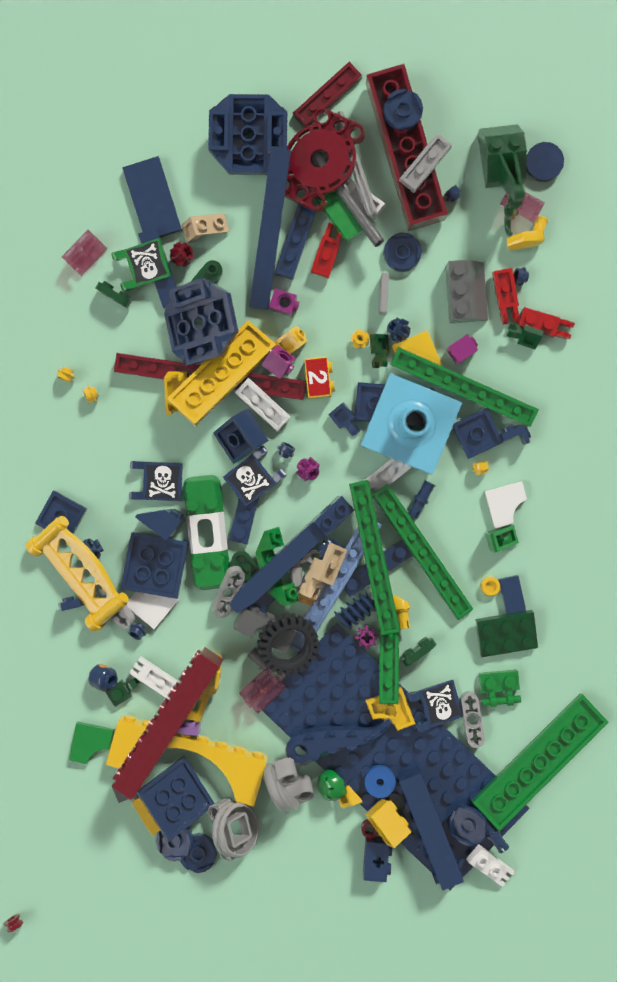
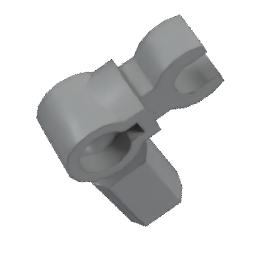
[289,549,318,587]

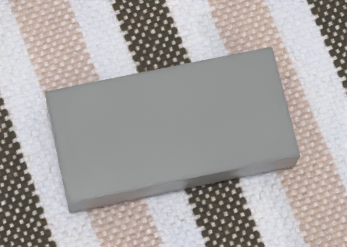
[378,273,389,315]

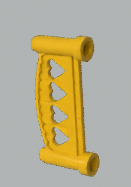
[26,516,129,632]

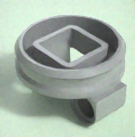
[264,758,314,814]
[208,798,259,861]

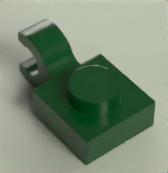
[506,322,543,350]
[370,334,390,368]
[105,678,140,707]

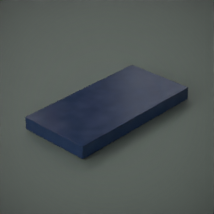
[122,156,182,238]
[354,382,434,426]

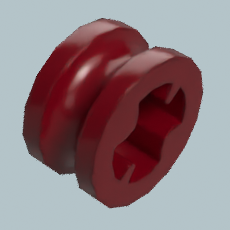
[361,819,378,839]
[3,914,24,933]

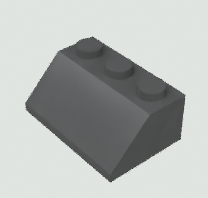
[445,260,488,323]

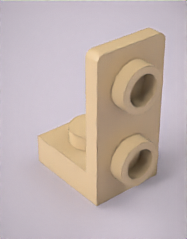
[182,213,229,243]

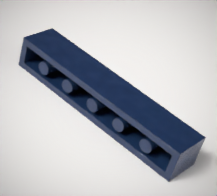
[396,768,464,891]

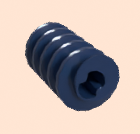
[334,589,376,630]

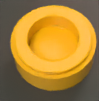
[480,576,500,596]

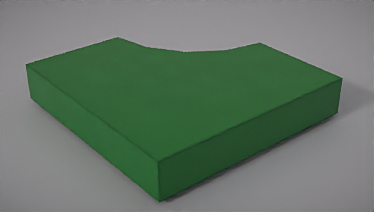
[69,722,115,764]

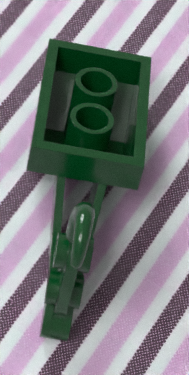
[478,124,527,237]

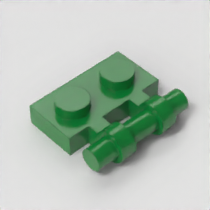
[479,669,521,708]

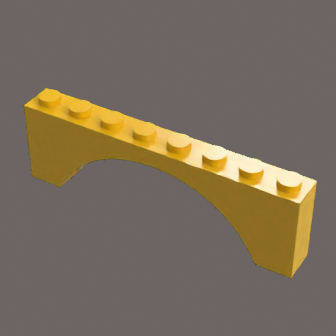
[106,715,267,807]

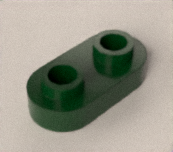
[191,260,223,284]
[95,281,132,309]
[231,550,260,581]
[401,637,437,666]

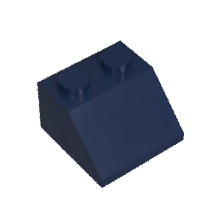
[213,409,269,465]
[135,508,186,541]

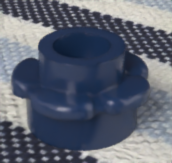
[443,185,462,203]
[513,267,529,286]
[277,442,296,459]
[128,623,146,640]

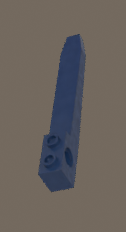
[229,496,354,613]

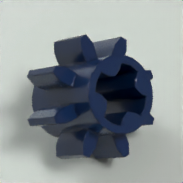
[387,317,411,342]
[83,538,104,559]

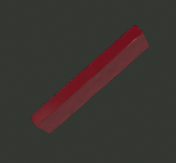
[293,61,362,128]

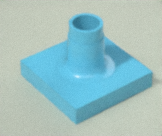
[360,373,462,475]

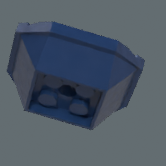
[208,94,288,175]
[164,278,239,366]

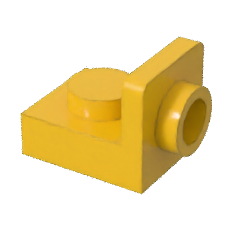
[274,325,307,354]

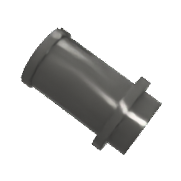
[247,647,267,671]

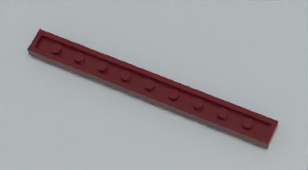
[114,353,306,400]

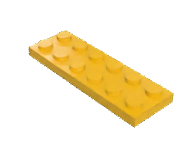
[167,320,276,427]

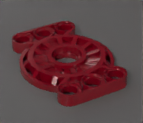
[285,108,365,213]

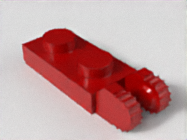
[311,223,342,279]
[492,268,520,325]
[518,307,575,340]

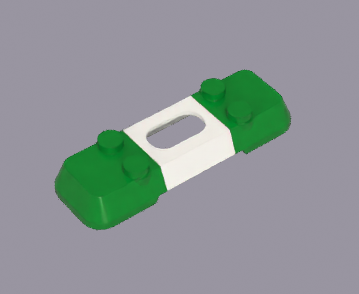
[183,475,230,590]

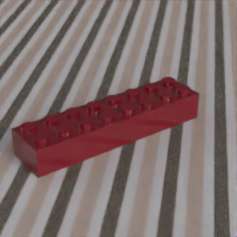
[366,64,448,231]
[112,647,224,800]

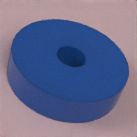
[364,765,396,798]

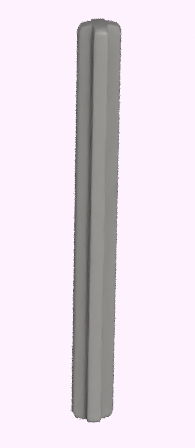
[336,111,377,218]

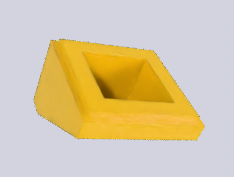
[339,786,362,808]

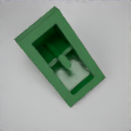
[485,525,519,553]

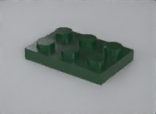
[475,610,538,657]

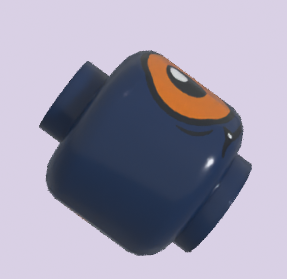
[88,664,118,692]

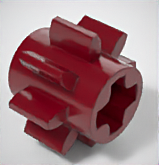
[170,242,193,267]

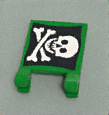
[111,238,171,291]

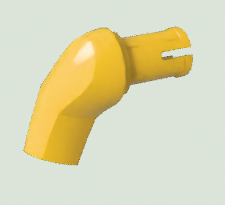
[506,216,548,251]
[393,595,411,629]

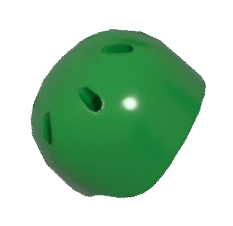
[317,770,347,801]

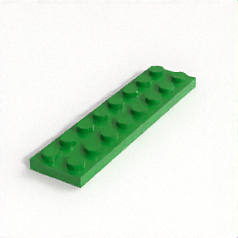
[471,693,609,831]

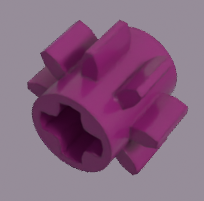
[296,457,320,482]
[355,624,379,649]

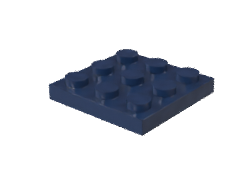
[121,532,189,599]
[137,756,215,841]

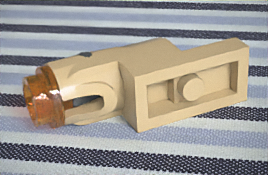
[298,543,347,606]

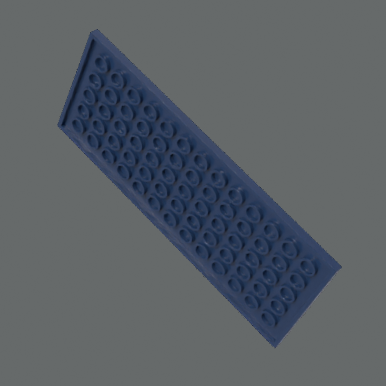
[257,623,530,891]

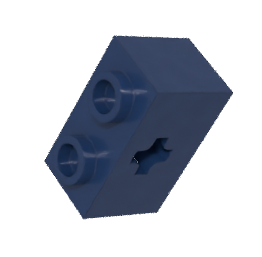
[363,836,393,882]

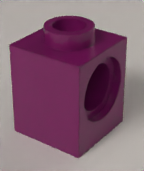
[269,289,300,317]
[446,334,478,365]
[262,345,296,379]

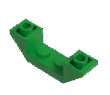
[255,527,299,606]

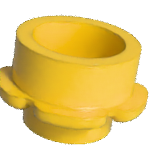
[351,330,369,349]
[57,367,75,383]
[83,385,99,403]
[471,461,490,475]

